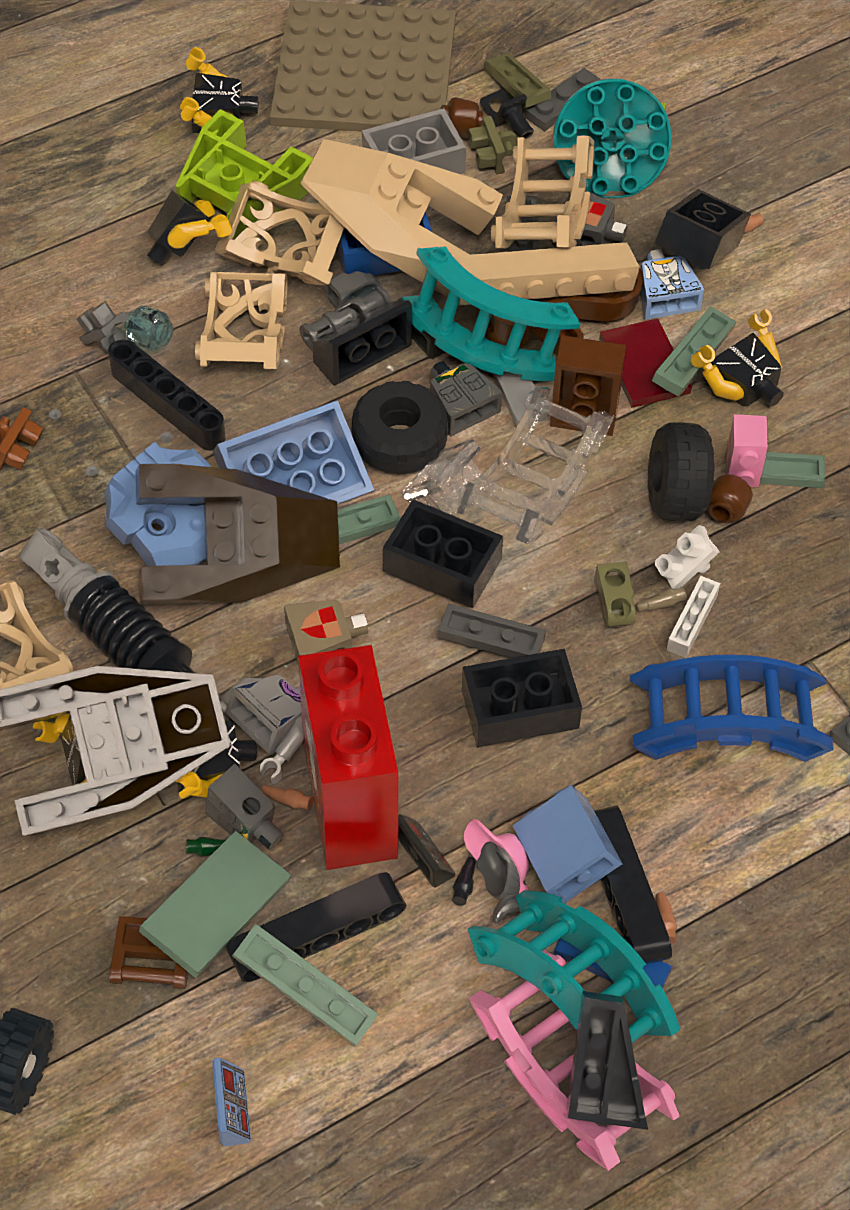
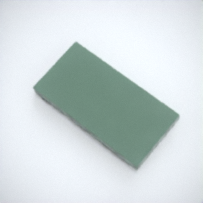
[139,831,292,978]

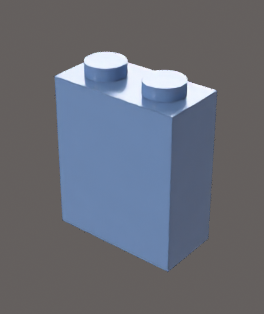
[513,785,622,903]

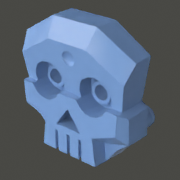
[104,442,211,566]

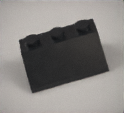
[312,300,412,386]

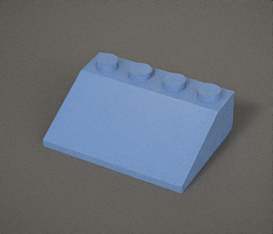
[213,400,374,505]

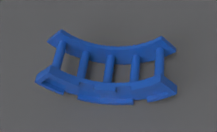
[630,655,834,762]

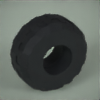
[352,380,448,474]
[648,422,715,522]

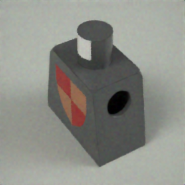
[552,190,628,246]

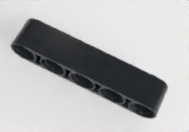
[108,339,226,451]
[594,805,672,964]
[226,872,407,983]

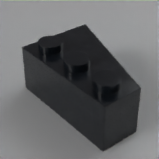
[567,991,648,1130]

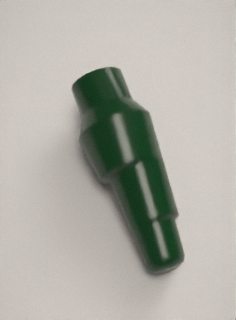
[186,837,226,857]

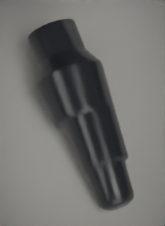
[452,856,476,906]

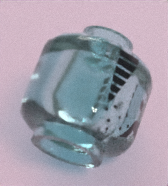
[124,305,173,350]

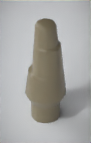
[636,587,687,612]

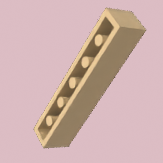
[453,242,640,305]

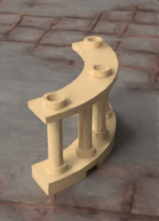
[491,136,594,249]

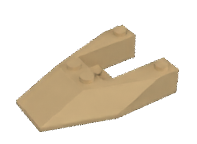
[300,139,503,297]

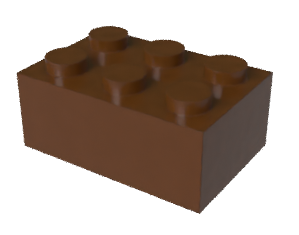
[550,335,626,436]

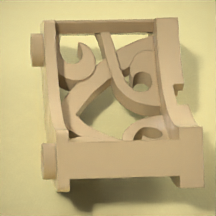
[214,181,344,285]
[195,272,288,369]
[0,579,73,689]

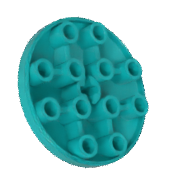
[553,78,672,198]

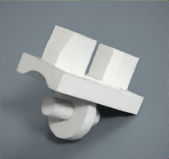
[655,525,719,589]

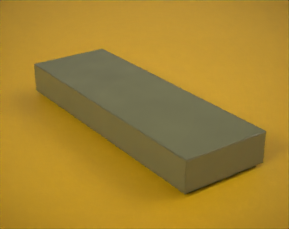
[484,53,551,108]

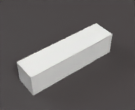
[667,576,720,658]

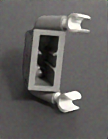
[220,675,304,784]

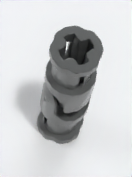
[300,285,391,350]

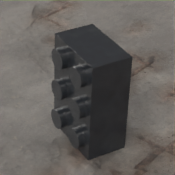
[655,189,751,269]
[383,499,503,608]
[462,648,582,747]

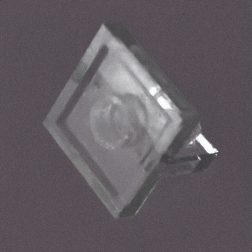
[401,439,487,516]

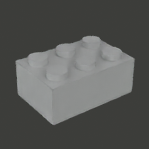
[362,108,466,174]

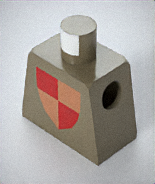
[284,600,368,666]

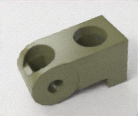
[594,561,635,627]

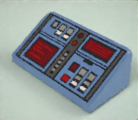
[212,1057,251,1146]

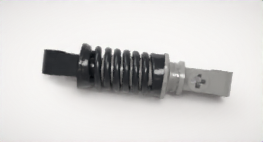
[19,527,195,673]

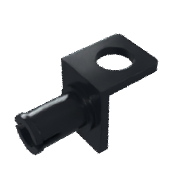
[480,89,534,139]

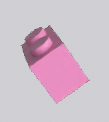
[726,414,768,487]

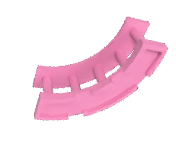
[469,950,680,1171]

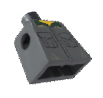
[430,361,502,437]
[205,764,284,850]

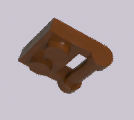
[110,916,188,989]

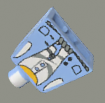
[640,249,704,320]

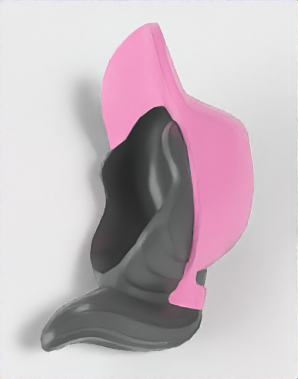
[464,819,529,923]

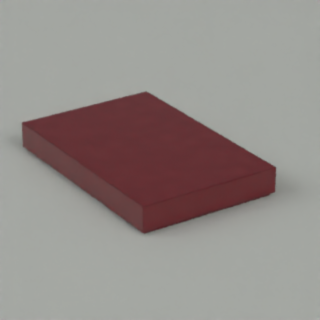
[599,318,692,408]

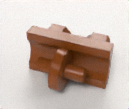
[0,407,44,470]

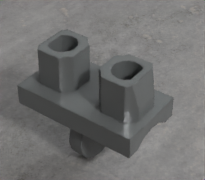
[76,302,129,353]

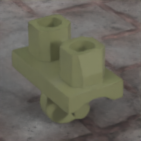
[468,116,518,175]

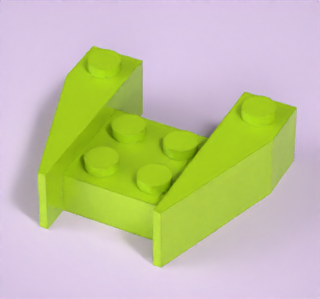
[175,109,313,239]

